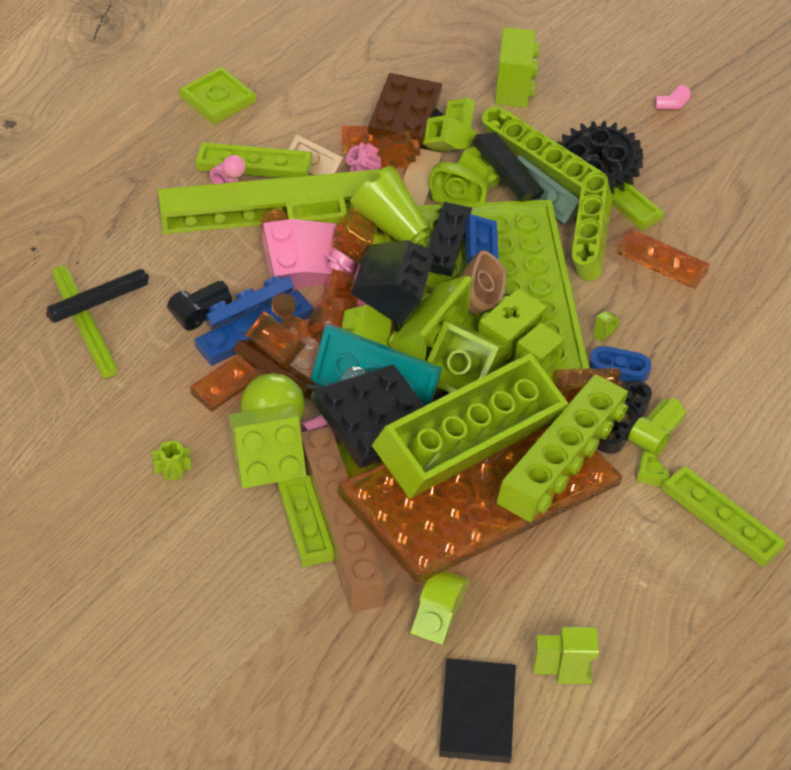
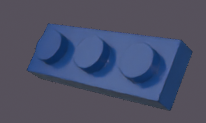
[205,275,295,330]

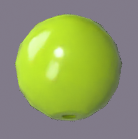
[240,373,305,422]

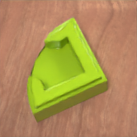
[593,311,620,342]
[636,450,670,488]

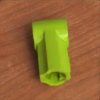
[628,397,687,456]

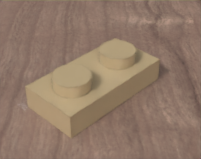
[288,134,346,175]

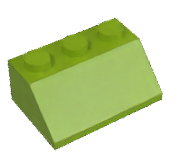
[388,276,472,361]

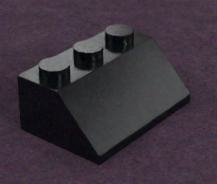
[349,240,434,326]

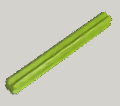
[52,265,118,379]

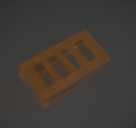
[552,368,621,402]

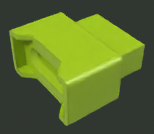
[532,627,599,685]

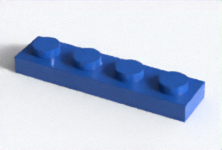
[195,289,314,366]

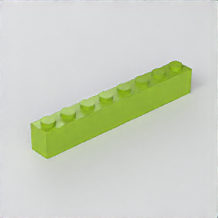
[158,169,381,234]

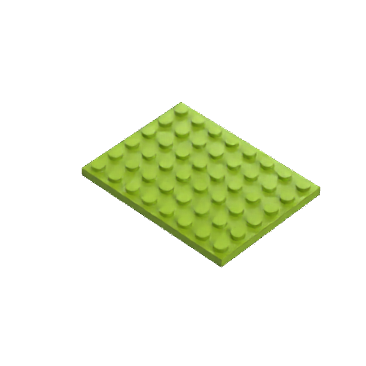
[382,199,591,391]

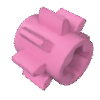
[346,142,381,172]

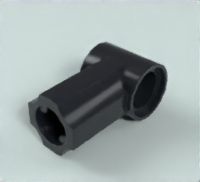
[167,281,232,331]

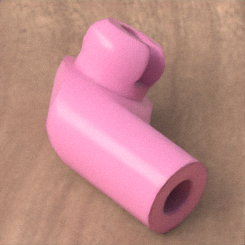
[654,85,691,110]

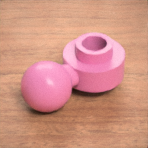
[209,155,245,184]

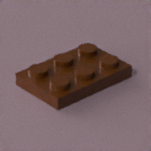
[368,73,442,146]

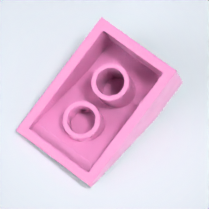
[262,219,358,289]

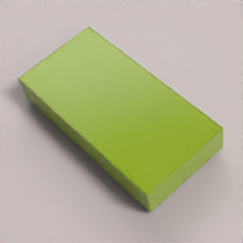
[612,183,664,231]

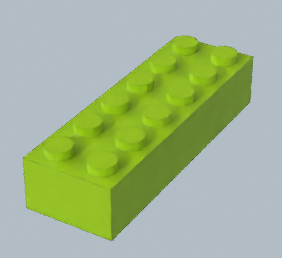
[372,353,569,499]

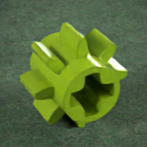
[152,440,192,481]

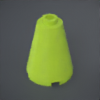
[350,166,429,245]

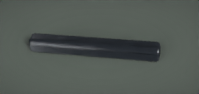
[46,269,149,323]

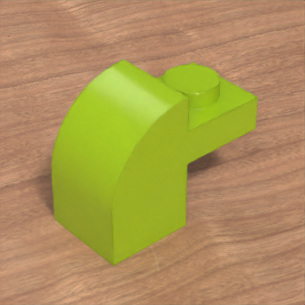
[423,97,478,152]
[411,567,471,645]

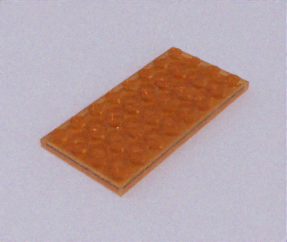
[337,418,623,584]

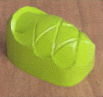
[428,162,490,204]

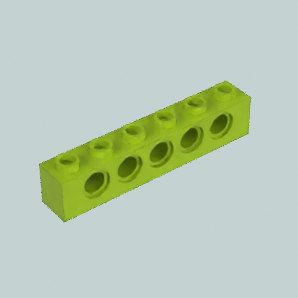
[496,374,628,523]

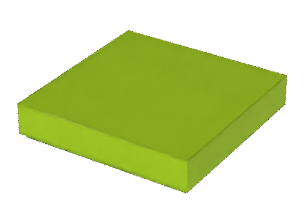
[179,67,256,125]

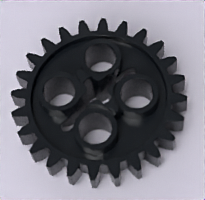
[557,121,643,195]

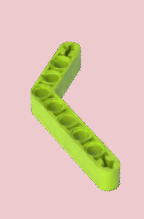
[482,106,612,281]

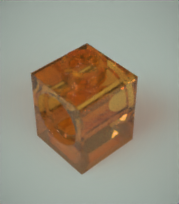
[332,208,375,262]

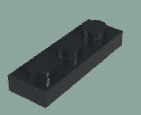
[428,202,472,277]

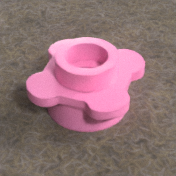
[324,248,355,275]

